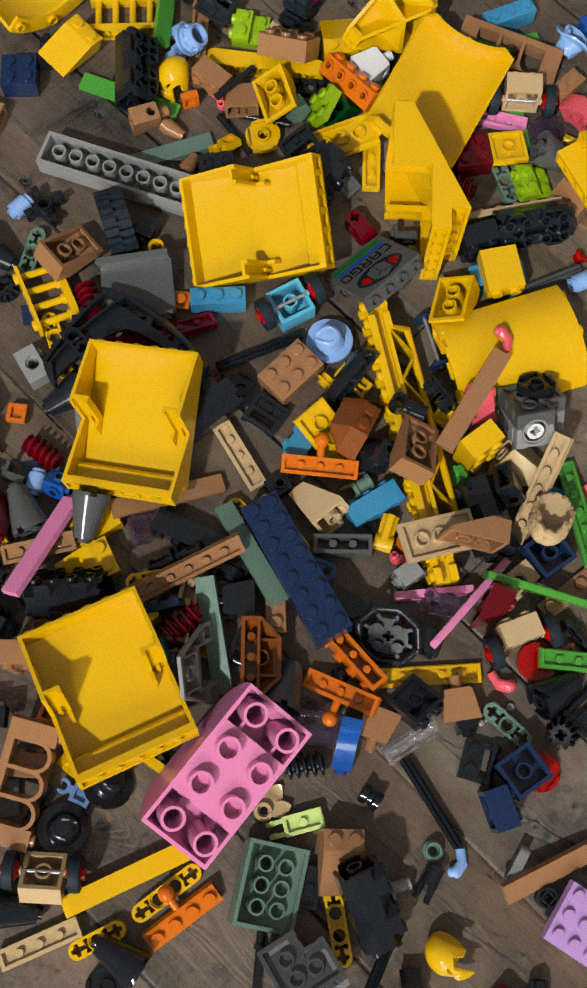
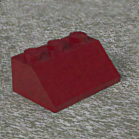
[469,582,517,629]

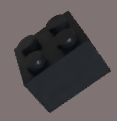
[458,218,502,263]

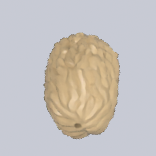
[527,492,576,546]

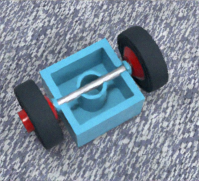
[253,272,327,333]

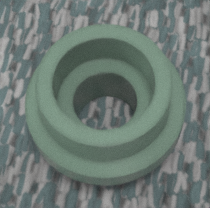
[422,840,443,861]

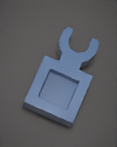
[57,778,90,809]

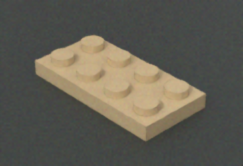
[396,508,473,564]

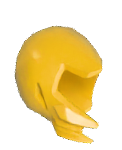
[158,55,190,103]
[424,930,475,981]

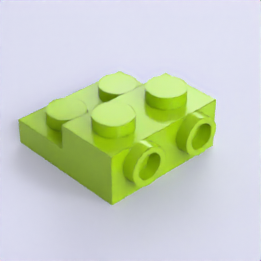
[229,8,271,50]
[307,83,342,131]
[510,164,554,203]

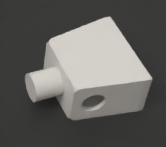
[350,47,394,84]

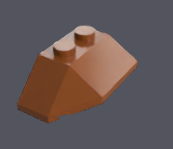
[329,397,382,461]
[240,616,282,694]

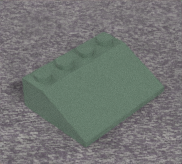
[227,835,310,935]

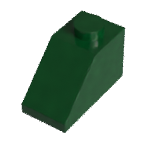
[322,94,362,127]

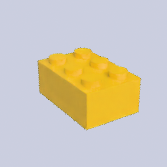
[452,418,506,473]

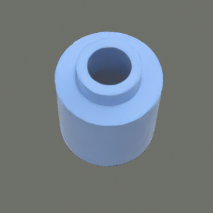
[7,193,34,220]
[567,269,587,293]
[25,467,48,497]

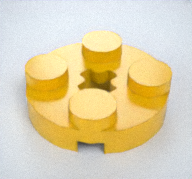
[245,119,280,154]

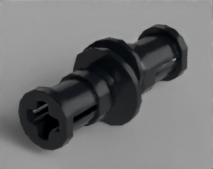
[147,540,206,571]

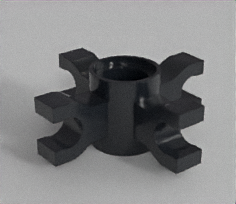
[23,185,66,228]

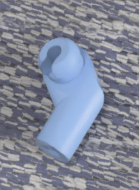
[447,848,468,878]

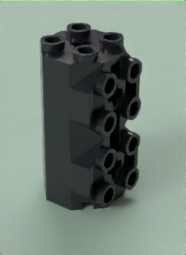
[115,26,158,113]
[314,139,354,207]
[490,199,574,251]
[193,370,245,445]
[455,474,520,564]
[21,565,116,619]
[333,854,408,959]

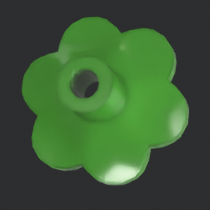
[449,464,468,488]

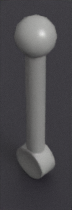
[477,703,515,727]

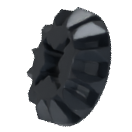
[0,275,20,303]

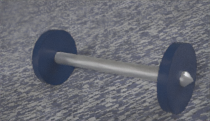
[413,312,449,372]

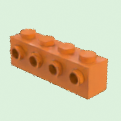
[319,52,381,112]
[324,633,388,694]

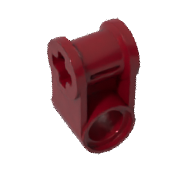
[345,210,377,246]

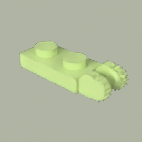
[266,806,326,841]

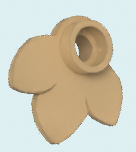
[253,784,291,821]

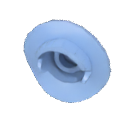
[555,24,587,60]
[306,319,353,363]

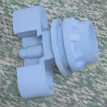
[164,21,208,60]

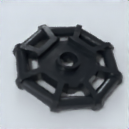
[353,602,424,668]

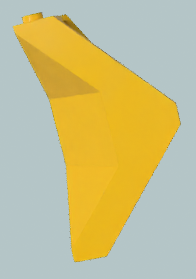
[342,0,438,53]

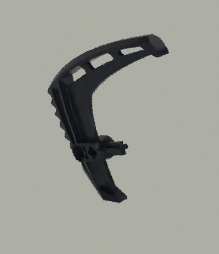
[43,287,209,388]

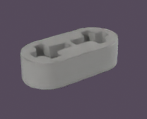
[503,843,531,880]

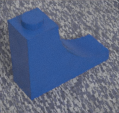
[331,716,364,776]

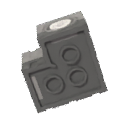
[496,384,566,450]
[256,929,350,988]

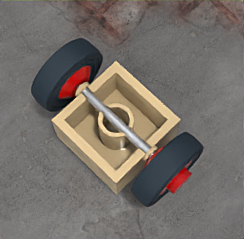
[487,71,558,119]
[482,610,563,670]
[0,850,87,905]

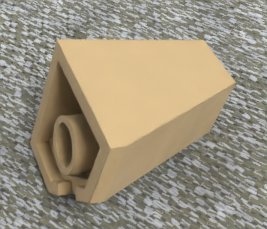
[488,439,541,487]
[288,482,349,534]

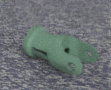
[339,473,375,503]

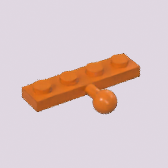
[280,432,359,480]
[302,668,382,727]
[142,881,223,952]

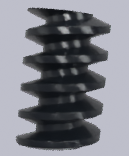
[284,750,325,780]

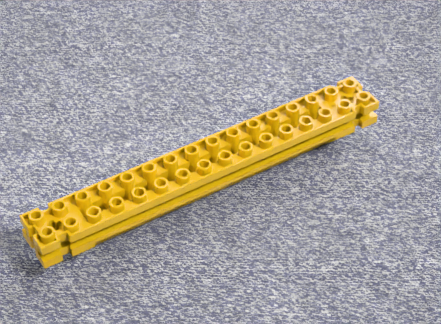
[358,300,460,588]

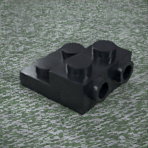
[386,673,444,732]

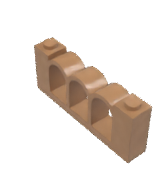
[460,14,564,94]
[0,714,62,853]

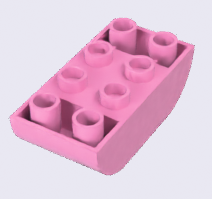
[140,682,312,870]

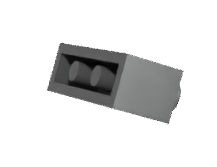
[313,533,372,558]

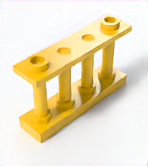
[89,0,157,40]
[12,266,82,337]

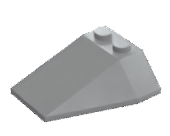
[176,620,220,704]

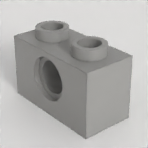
[13,344,50,390]
[390,562,425,591]

